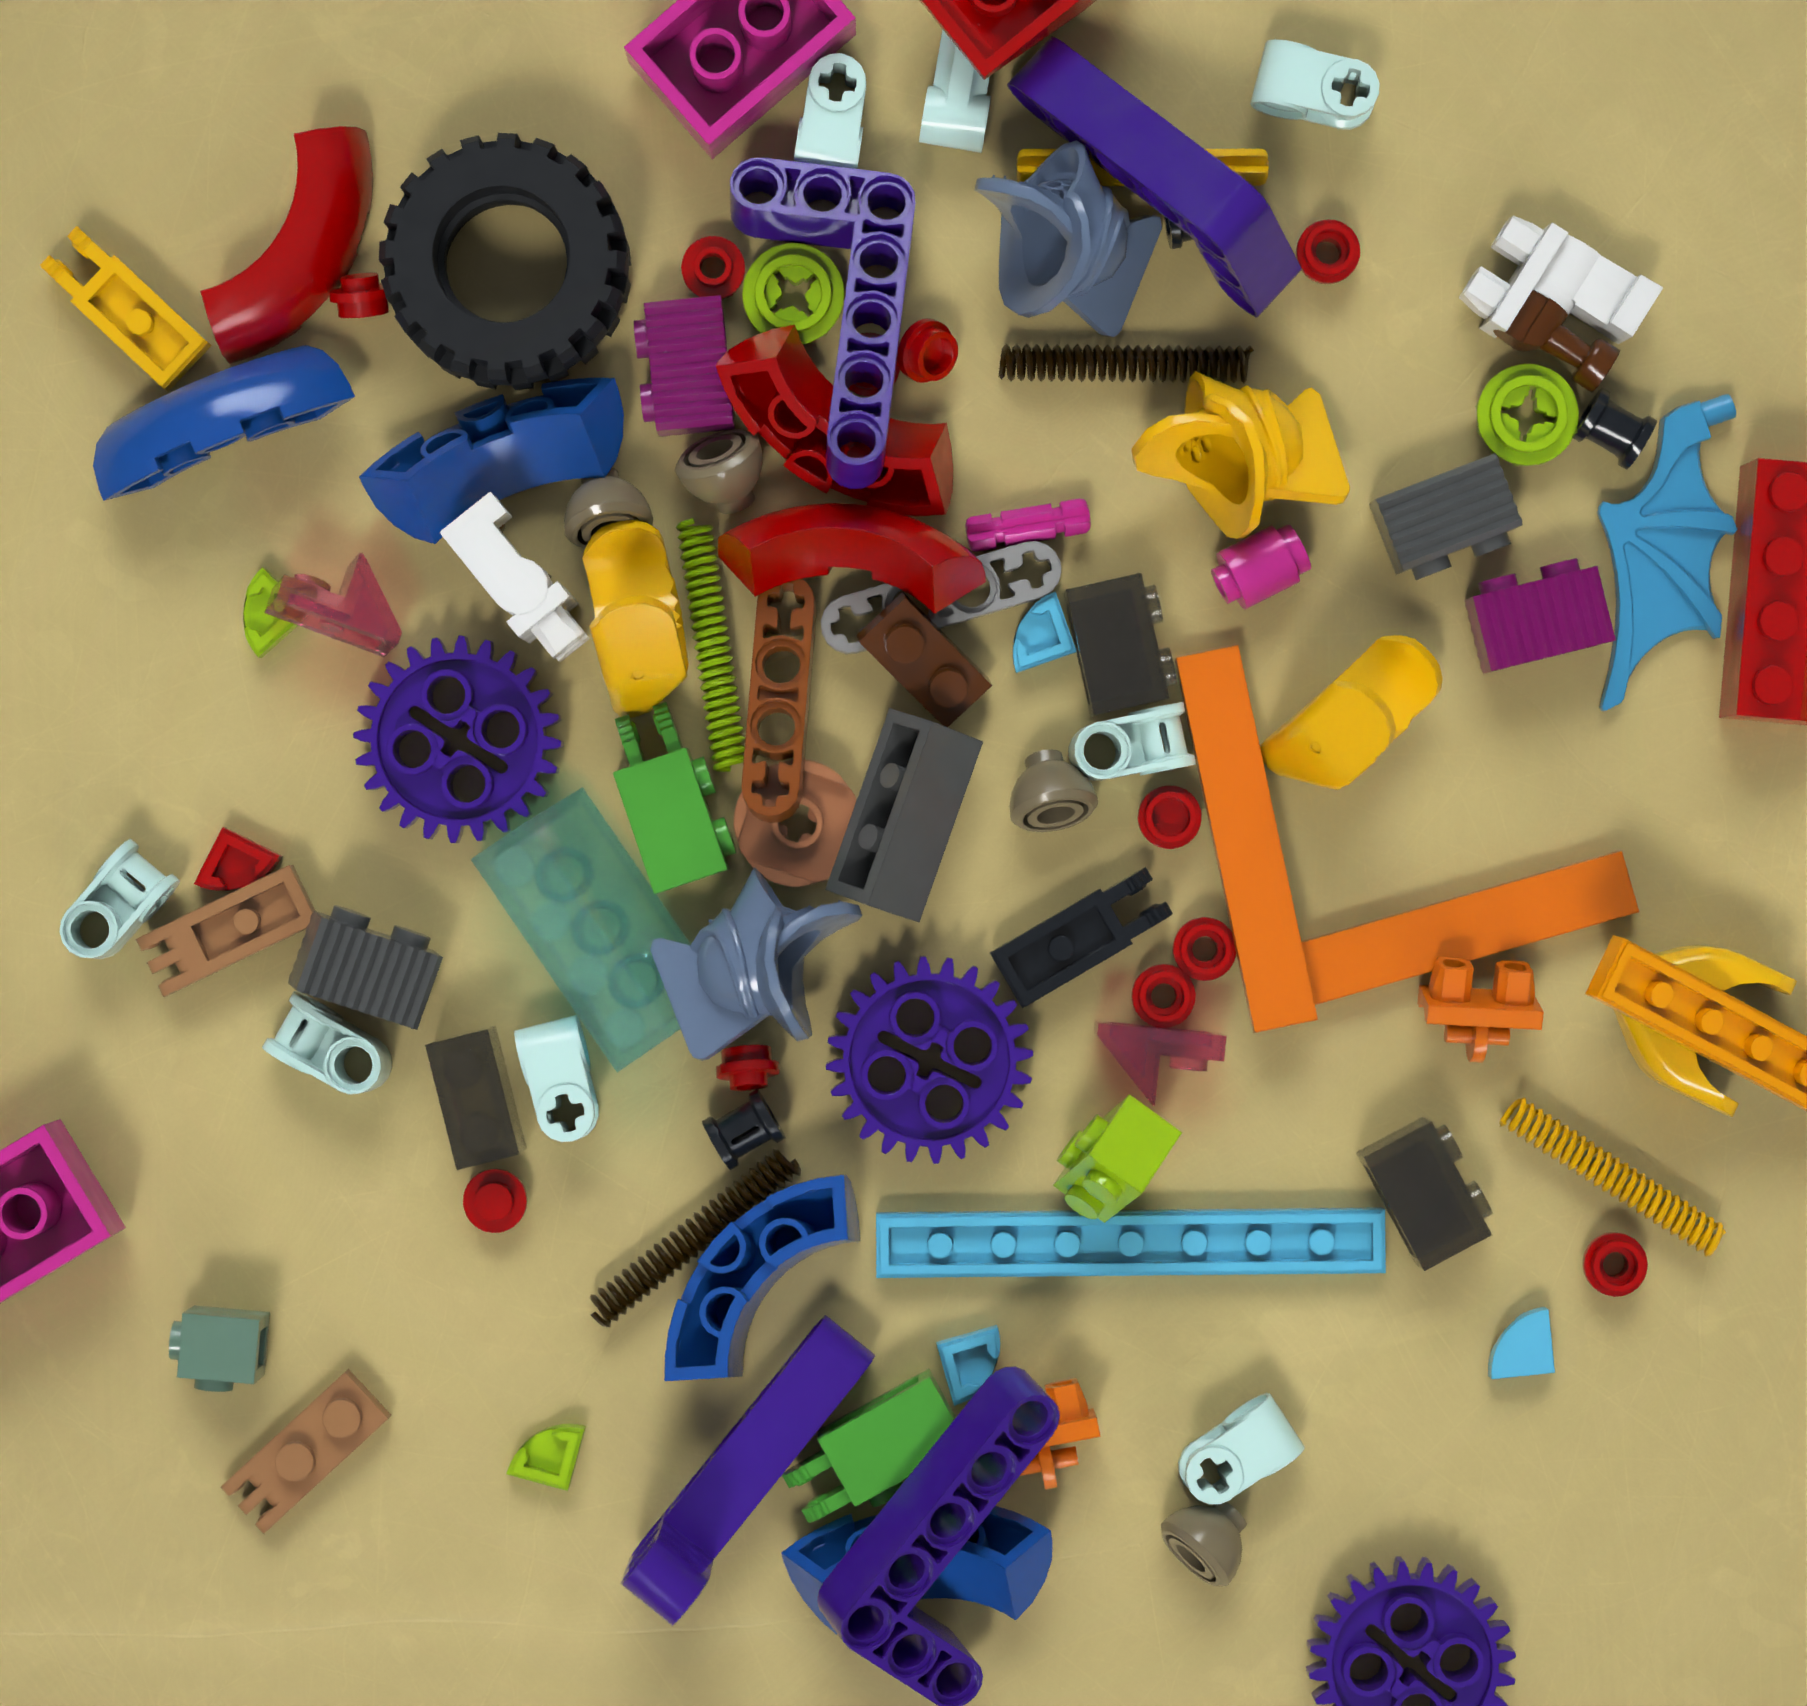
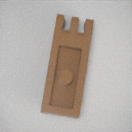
[136,865,315,997]
[221,1369,391,1534]

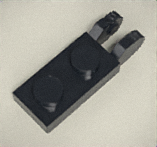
[990,867,1173,1008]

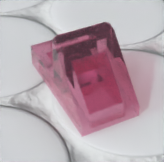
[264,552,402,657]
[1094,1020,1227,1106]

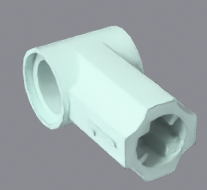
[919,29,991,153]

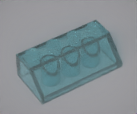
[471,787,691,1072]

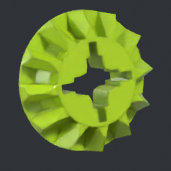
[742,243,844,345]
[1475,364,1579,466]

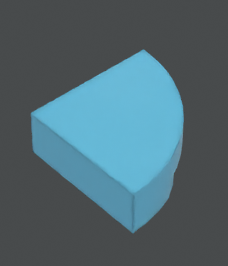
[1012,591,1077,673]
[1488,1307,1555,1379]
[936,1325,1000,1406]

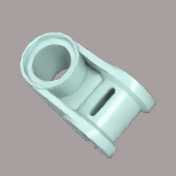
[1250,39,1379,130]
[794,53,866,169]
[1069,702,1196,781]
[60,839,180,959]
[262,991,392,1094]
[514,1015,599,1142]
[1178,1393,1305,1504]

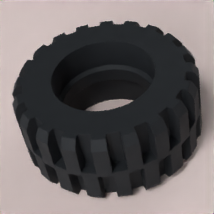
[379,133,631,390]

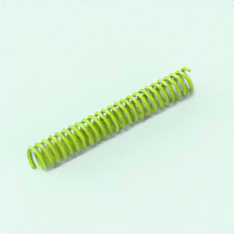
[675,518,745,772]

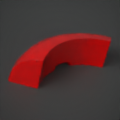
[200,126,373,364]
[715,324,953,516]
[717,503,986,614]

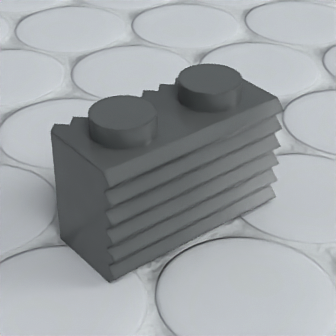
[1369,453,1523,580]
[288,905,443,1030]

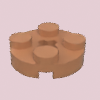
[734,759,856,887]

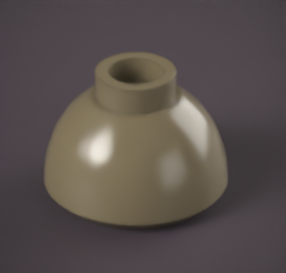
[675,429,763,514]
[564,468,653,549]
[1009,749,1098,832]
[1161,1502,1247,1586]

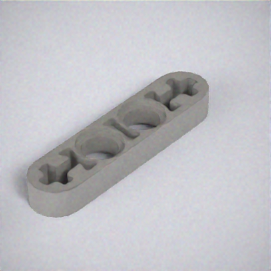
[821,541,1061,654]

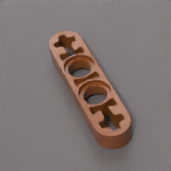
[742,579,817,823]

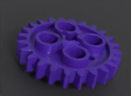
[353,635,564,843]
[826,956,1033,1164]
[1306,1556,1516,1706]

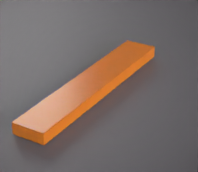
[1175,645,1318,1033]
[1301,851,1639,1005]

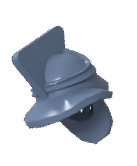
[974,140,1162,337]
[650,867,863,1061]

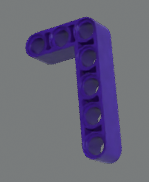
[1007,36,1301,317]
[730,157,916,489]
[621,1315,875,1626]
[817,1367,1060,1706]

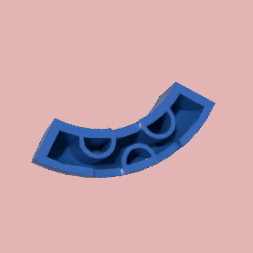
[93,345,355,501]
[359,378,624,544]
[665,1175,860,1381]
[781,1506,1053,1635]

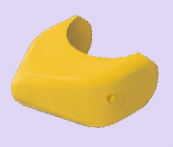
[582,520,689,718]
[1260,635,1443,790]
[1613,945,1797,1117]

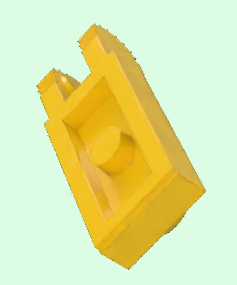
[40,226,212,392]

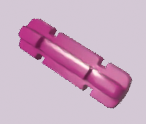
[965,498,1091,552]

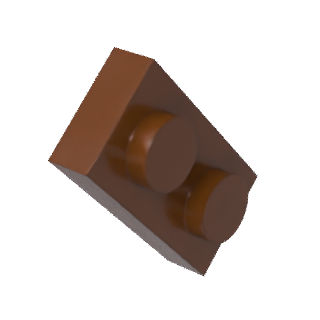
[857,591,992,727]

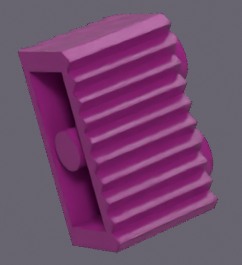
[634,295,735,437]
[1465,558,1616,674]

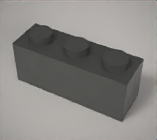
[825,708,983,923]

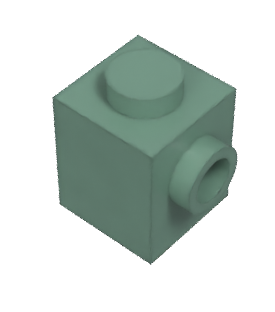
[169,1305,270,1392]

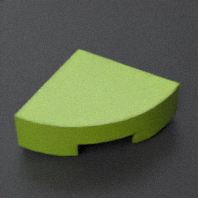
[243,567,308,658]
[506,1424,586,1491]

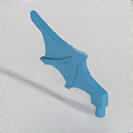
[1597,394,1737,711]

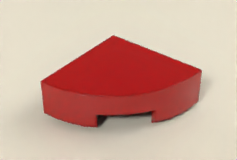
[194,827,283,891]

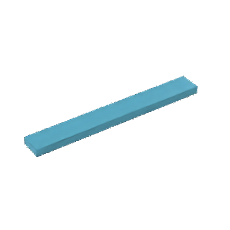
[876,1207,1386,1278]

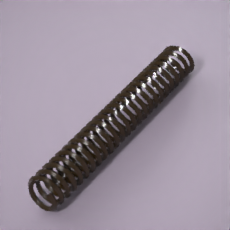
[998,344,1254,384]
[590,1149,801,1327]

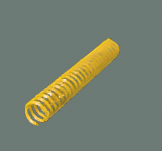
[1499,1097,1726,1257]

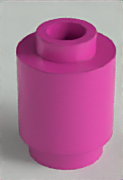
[1211,524,1311,610]

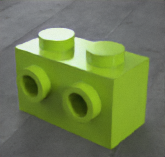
[1053,1094,1182,1223]

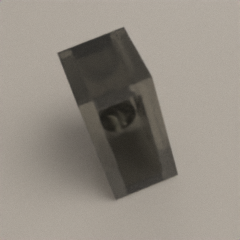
[1063,573,1177,717]
[425,1025,527,1170]
[1356,1117,1493,1271]

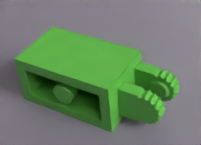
[613,702,737,894]
[782,1369,956,1523]

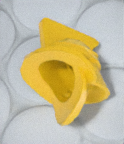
[1131,371,1350,539]

